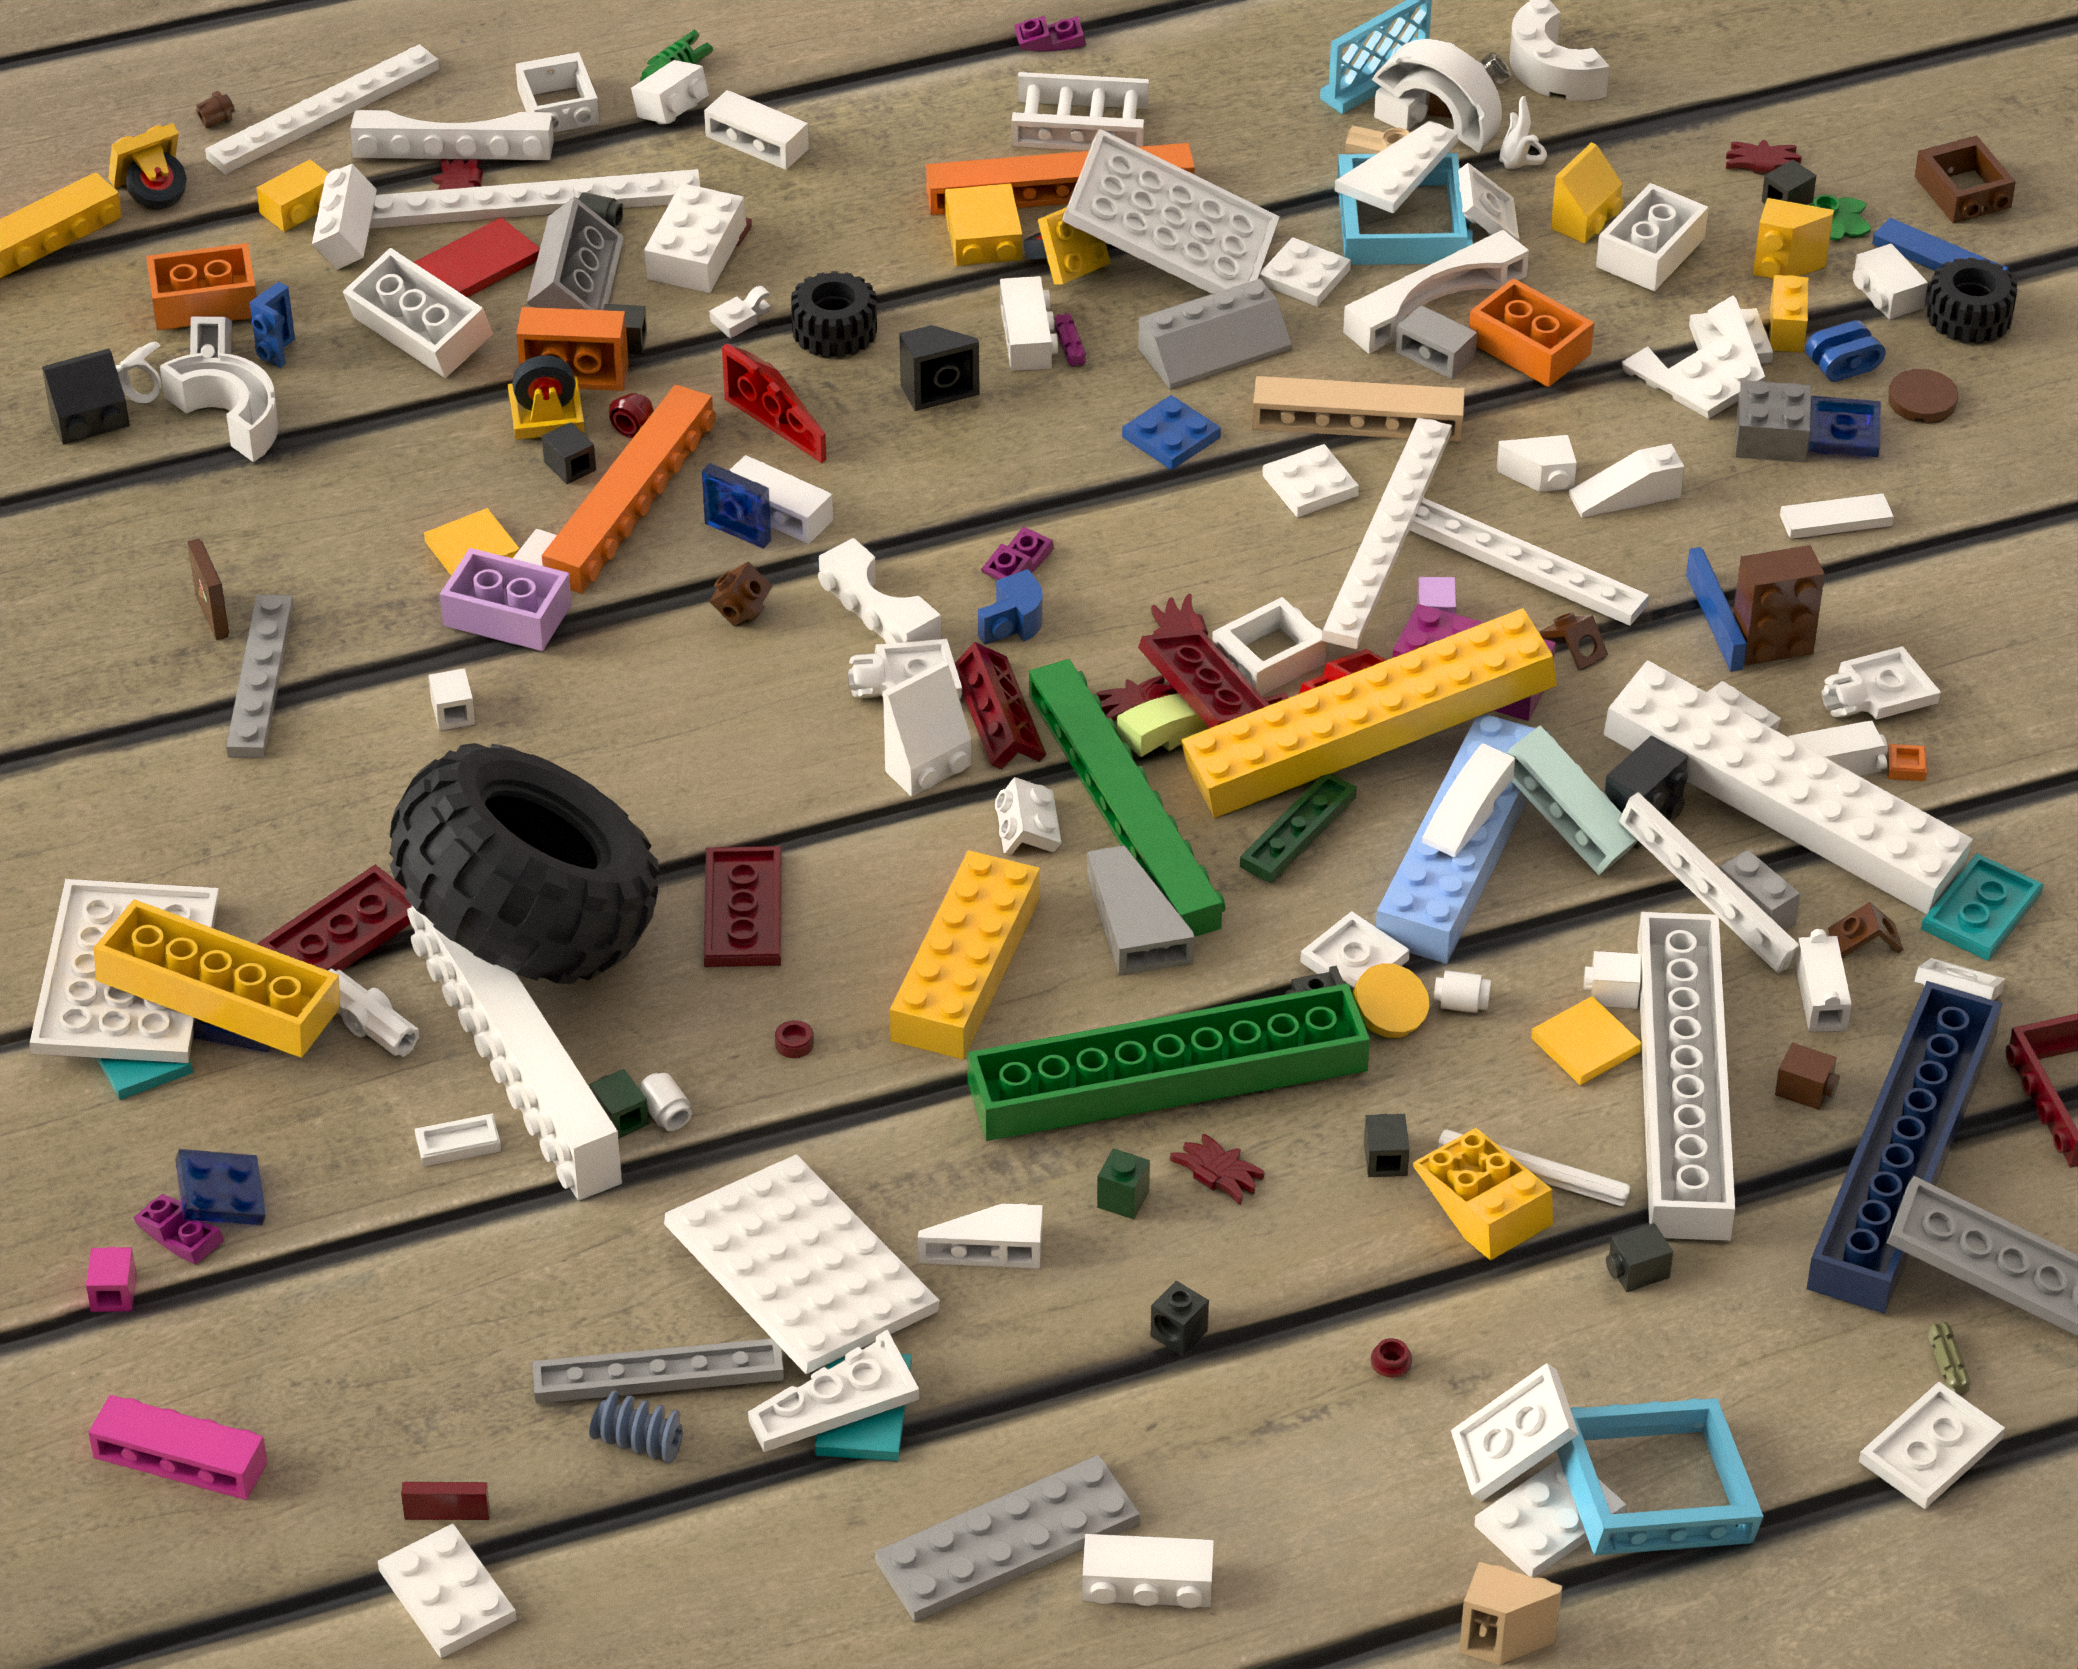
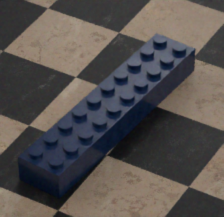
[1806,981,2002,1314]

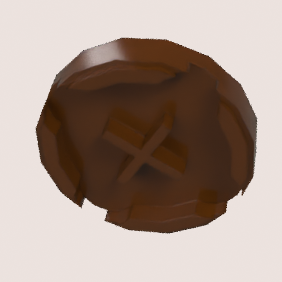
[1888,369,1958,423]

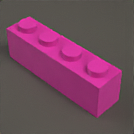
[88,1395,267,1500]

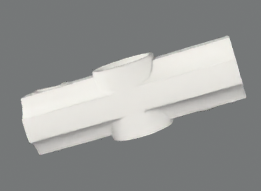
[328,968,420,1057]

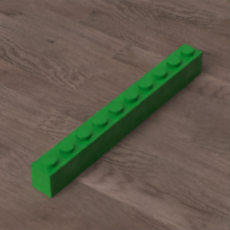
[1029,658,1226,937]

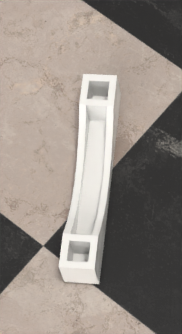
[350,110,554,160]
[1343,230,1529,354]

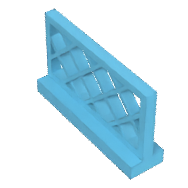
[1320,0,1432,114]

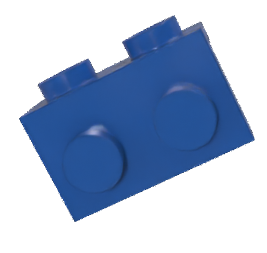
[250,281,295,368]

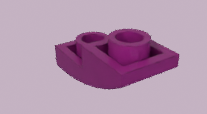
[1014,16,1087,52]
[981,526,1054,580]
[133,1194,224,1265]

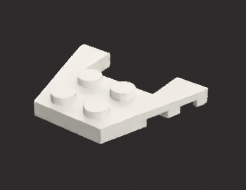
[1622,296,1766,419]

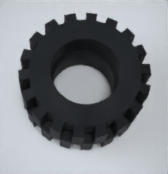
[1927,257,2018,344]
[791,271,877,358]

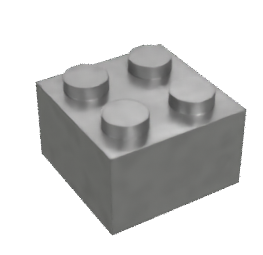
[1735,380,1811,463]

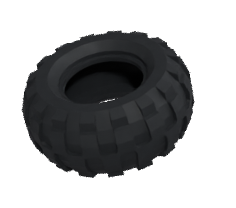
[389,743,659,984]

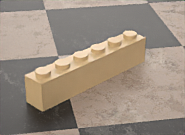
[1252,376,1464,442]

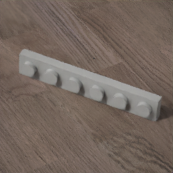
[226,595,294,758]
[532,1338,784,1404]

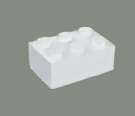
[644,183,746,293]
[1596,183,1709,292]

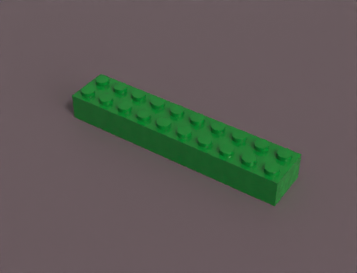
[967,983,1370,1141]

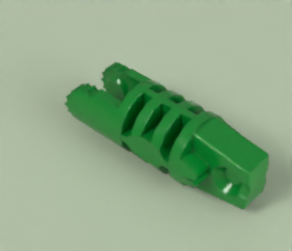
[640,29,713,82]

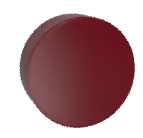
[775,1020,814,1058]

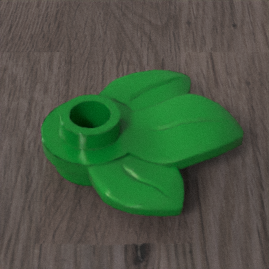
[1810,194,1871,241]

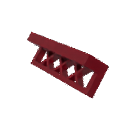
[955,642,1047,770]

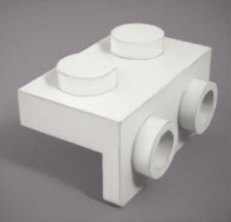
[995,777,1062,855]

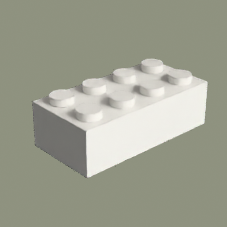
[343,248,493,378]

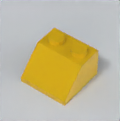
[1551,142,1624,244]
[1753,198,1834,279]

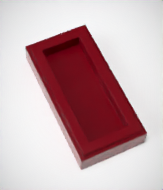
[401,1482,490,1520]

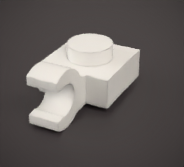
[709,286,771,338]

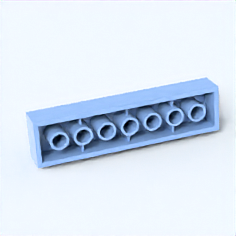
[1376,714,1549,964]

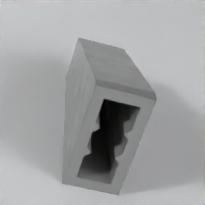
[1087,845,1194,975]

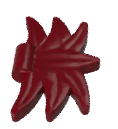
[1726,140,1802,174]
[432,159,483,190]
[1151,594,1208,636]
[1096,675,1177,721]
[1170,1134,1265,1205]

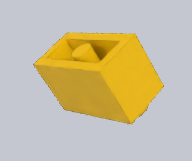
[256,159,329,232]
[1769,275,1808,353]

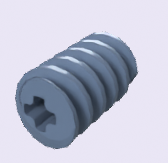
[589,1390,683,1463]

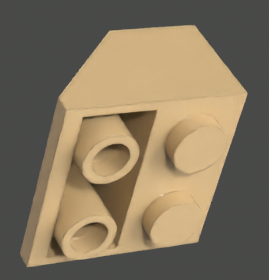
[1459,1562,1562,1665]

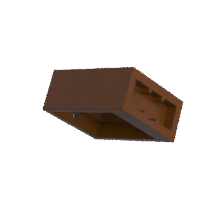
[1914,135,2016,223]

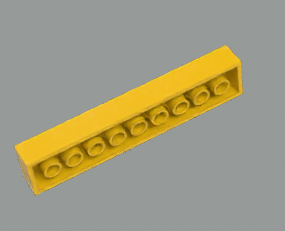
[1181,608,1557,818]

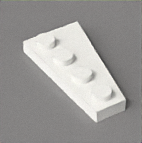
[1335,121,1458,213]
[748,1330,919,1452]

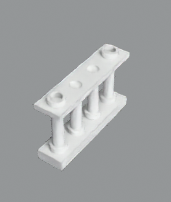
[1012,72,1149,151]

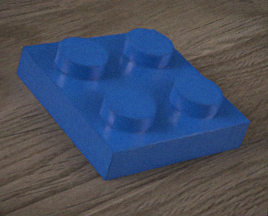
[1122,395,1221,470]

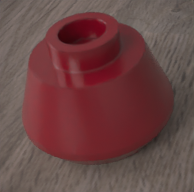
[609,393,654,438]

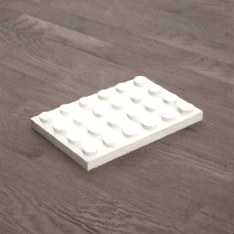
[1062,129,1279,294]
[30,879,219,1063]
[664,1154,940,1374]

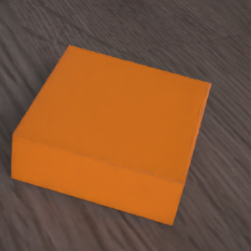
[1887,744,1927,781]

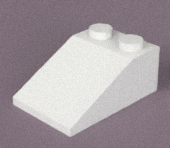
[883,661,972,797]

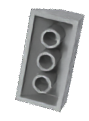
[526,196,624,310]
[1138,279,1292,389]

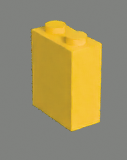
[945,184,1022,266]

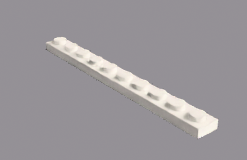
[369,169,700,229]
[1322,418,1452,649]

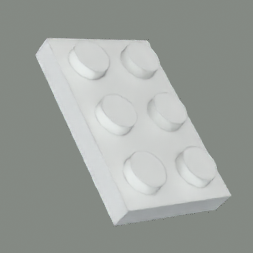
[1451,1363,1579,1501]
[1859,1382,2005,1509]
[1474,1459,1626,1577]
[378,1523,517,1659]

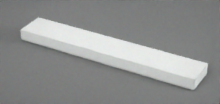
[1619,792,1799,974]

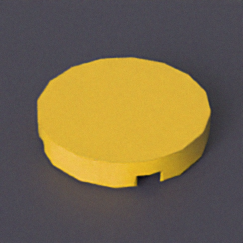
[1352,963,1430,1038]

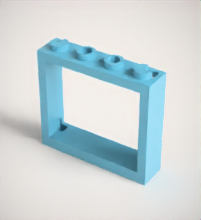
[1337,153,1473,265]
[1556,1398,1764,1555]

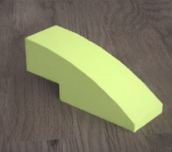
[1117,694,1209,757]

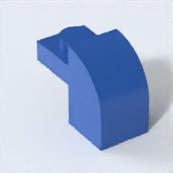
[978,569,1043,645]

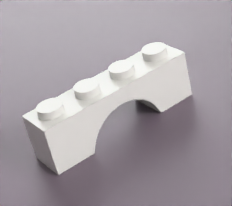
[818,538,941,644]

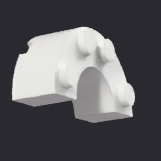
[1509,0,1609,101]
[1372,39,1502,153]
[160,353,279,462]

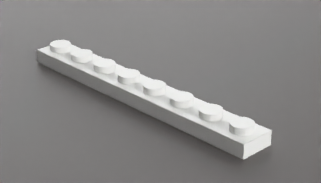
[205,44,440,175]
[1409,498,1649,626]

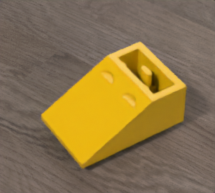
[1413,1128,1553,1261]

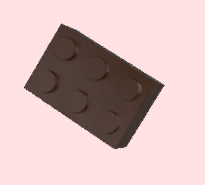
[1733,545,1825,666]

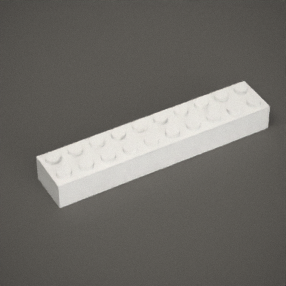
[1603,660,1973,915]
[407,906,622,1201]
[1637,912,1735,1241]

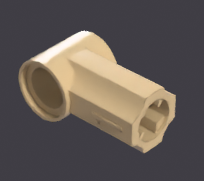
[1345,125,1410,154]

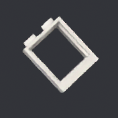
[516,52,599,133]
[1212,597,1327,696]

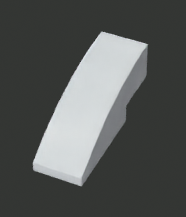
[1422,743,1515,857]

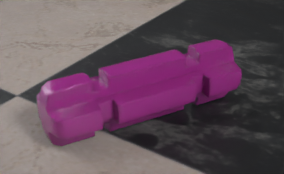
[1054,313,1086,367]

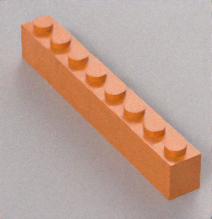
[926,143,1195,215]
[542,384,716,594]

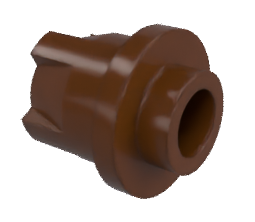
[196,91,235,129]

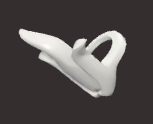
[1499,96,1547,170]
[115,342,162,403]

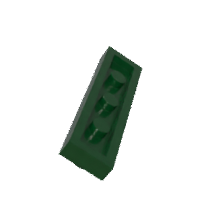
[1240,774,1357,883]

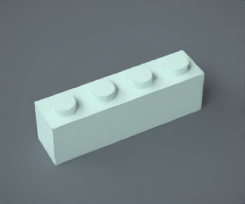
[1506,725,1638,875]

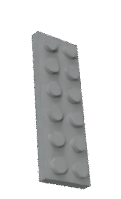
[1887,1176,2078,1336]
[875,1455,1140,1623]

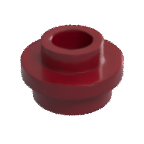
[1371,1338,1412,1378]

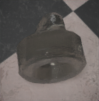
[1481,52,1511,85]

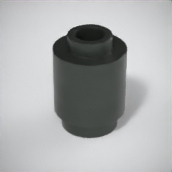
[576,192,623,229]

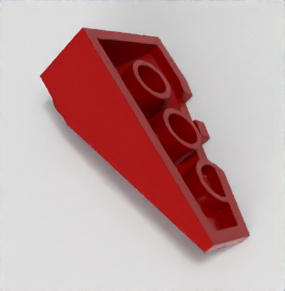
[722,343,826,463]

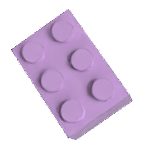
[440,548,572,651]

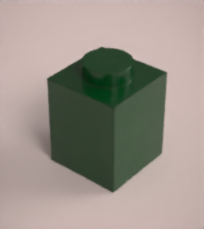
[589,1069,649,1139]
[1097,1148,1150,1220]

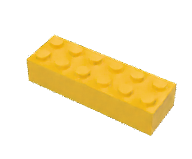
[890,850,1040,1060]
[93,899,340,1058]

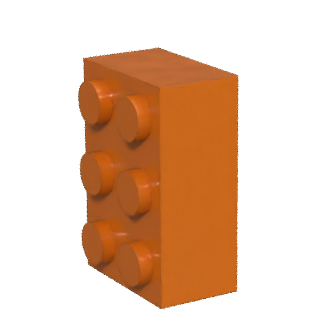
[146,243,257,330]
[1469,278,1594,387]
[516,307,629,391]

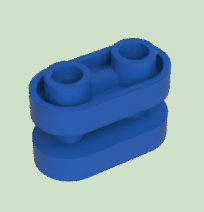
[1805,320,1886,381]

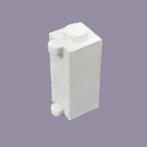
[1788,720,1888,776]
[1795,929,1852,1032]

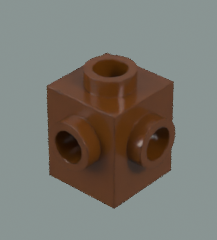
[709,561,773,626]

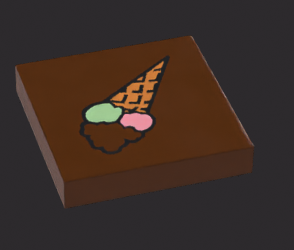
[187,538,229,640]

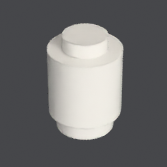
[1434,970,1491,1013]
[639,1073,692,1131]

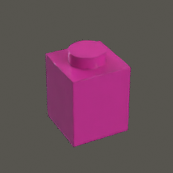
[86,1247,137,1312]

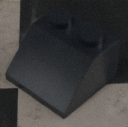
[899,325,980,411]
[42,348,130,444]

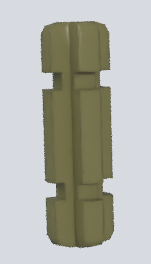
[1928,1322,1971,1394]

